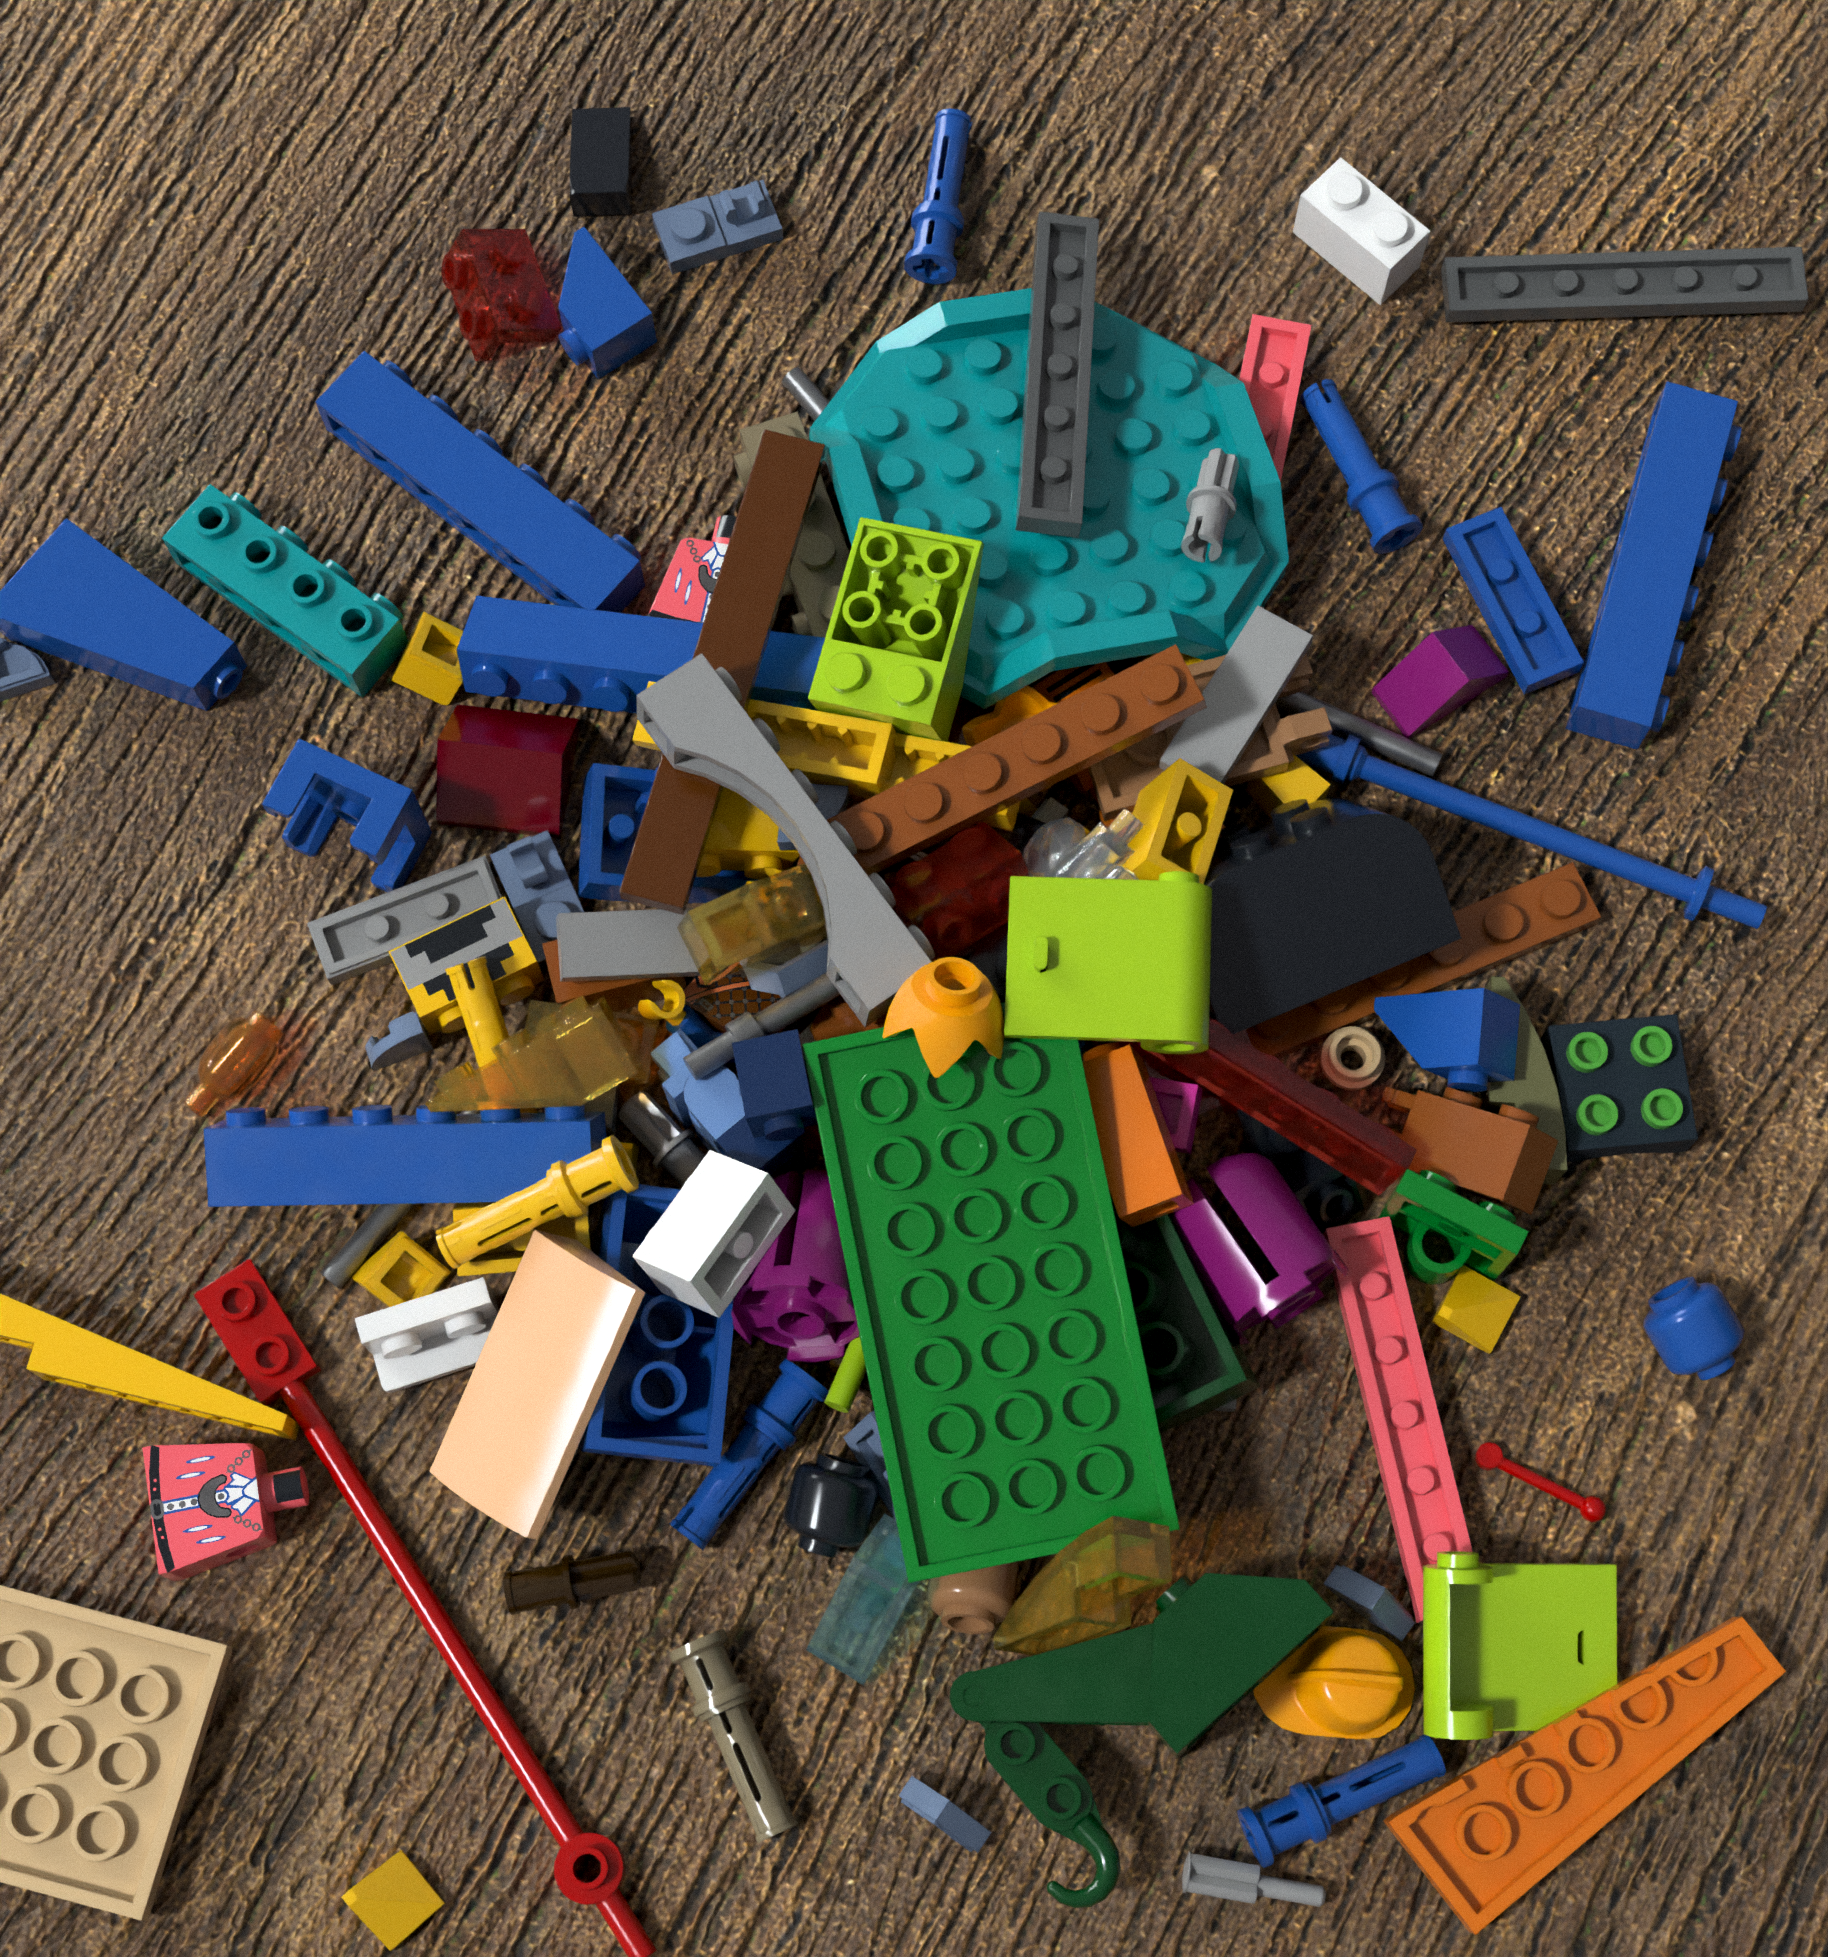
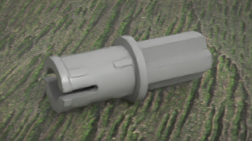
[1181,448,1239,562]
[619,1091,706,1187]

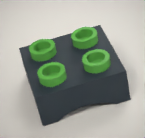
[1540,1014,1698,1162]

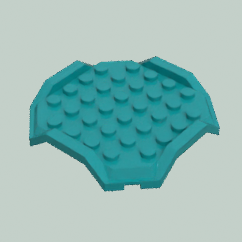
[809,288,1289,709]

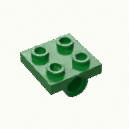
[1378,1169,1529,1285]

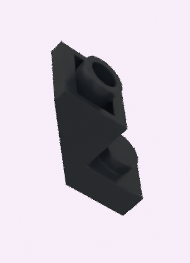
[1237,1078,1364,1234]

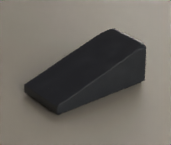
[570,107,632,217]

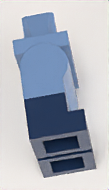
[651,1029,808,1177]

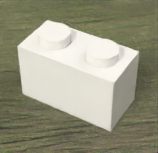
[1293,157,1430,305]
[632,1150,796,1318]

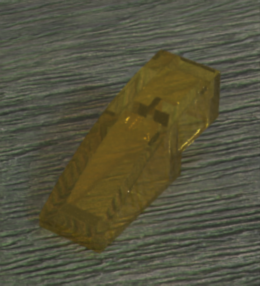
[994,1516,1172,1656]

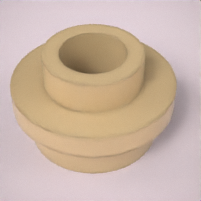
[1320,1026,1385,1091]

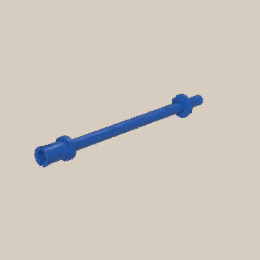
[1294,734,1767,929]

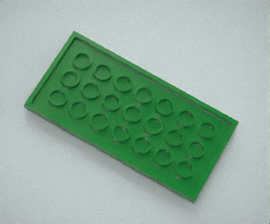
[802,1002,1180,1583]

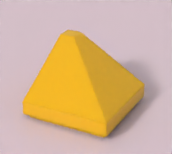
[351,1231,451,1307]
[1431,1265,1521,1354]
[341,1850,446,1951]

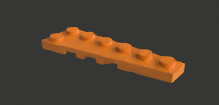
[1383,1617,1786,1935]

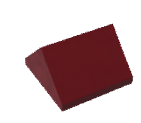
[436,704,580,839]

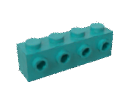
[162,484,408,698]

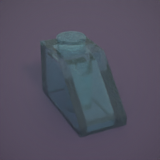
[806,1514,926,1685]

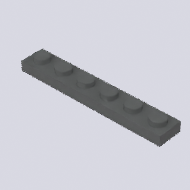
[1015,211,1099,538]
[1441,247,1808,322]

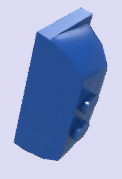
[578,1184,734,1467]

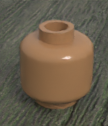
[927,1561,1019,1634]

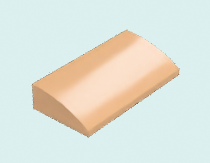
[429,1229,645,1540]

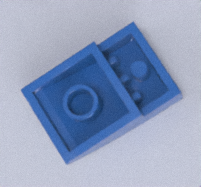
[578,763,773,903]

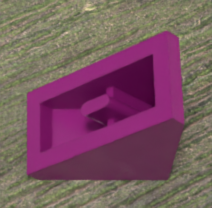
[1371,625,1509,739]

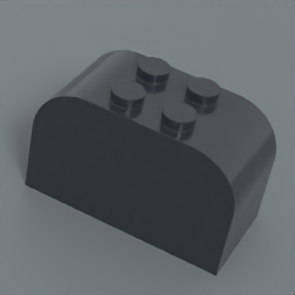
[1204,798,1461,1038]

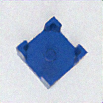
[262,739,432,892]

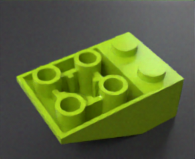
[808,517,984,742]

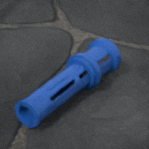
[904,108,972,284]
[1300,379,1423,554]
[669,1359,829,1551]
[1237,1735,1446,1868]

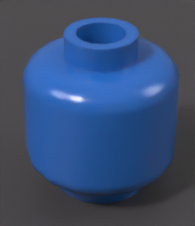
[1643,1277,1745,1380]

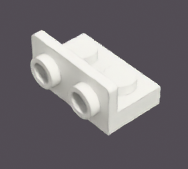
[355,1277,499,1393]

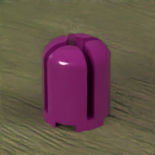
[1170,1153,1348,1344]
[731,1169,859,1362]

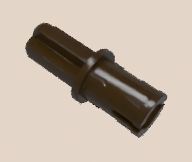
[503,1551,641,1615]

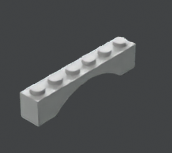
[637,653,935,1028]

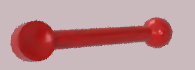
[1475,1442,1606,1522]

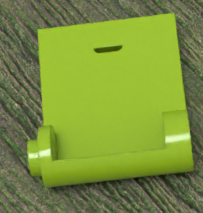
[1004,871,1212,1054]
[1423,1551,1617,1740]

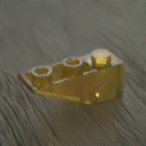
[677,864,826,986]
[425,995,643,1112]

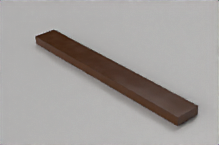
[619,429,825,915]

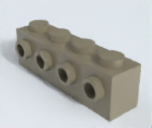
[733,411,850,638]

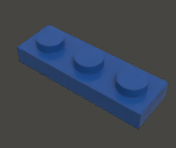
[1443,507,1584,695]

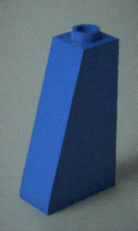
[0,518,247,711]

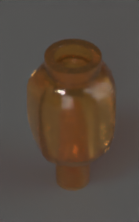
[183,1009,284,1118]

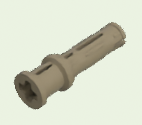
[669,1629,798,1843]

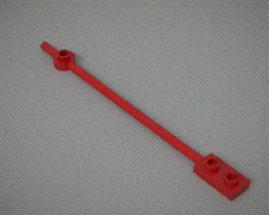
[193,1258,657,1957]

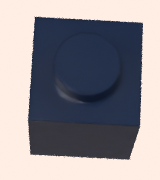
[732,1029,818,1141]

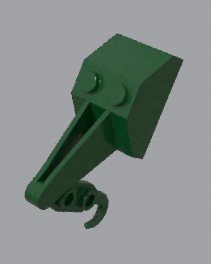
[950,1573,1334,1908]

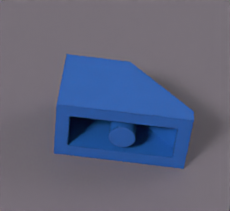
[558,227,657,380]
[1374,988,1520,1092]

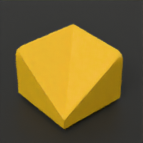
[391,612,463,706]

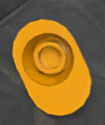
[1253,1626,1415,1740]

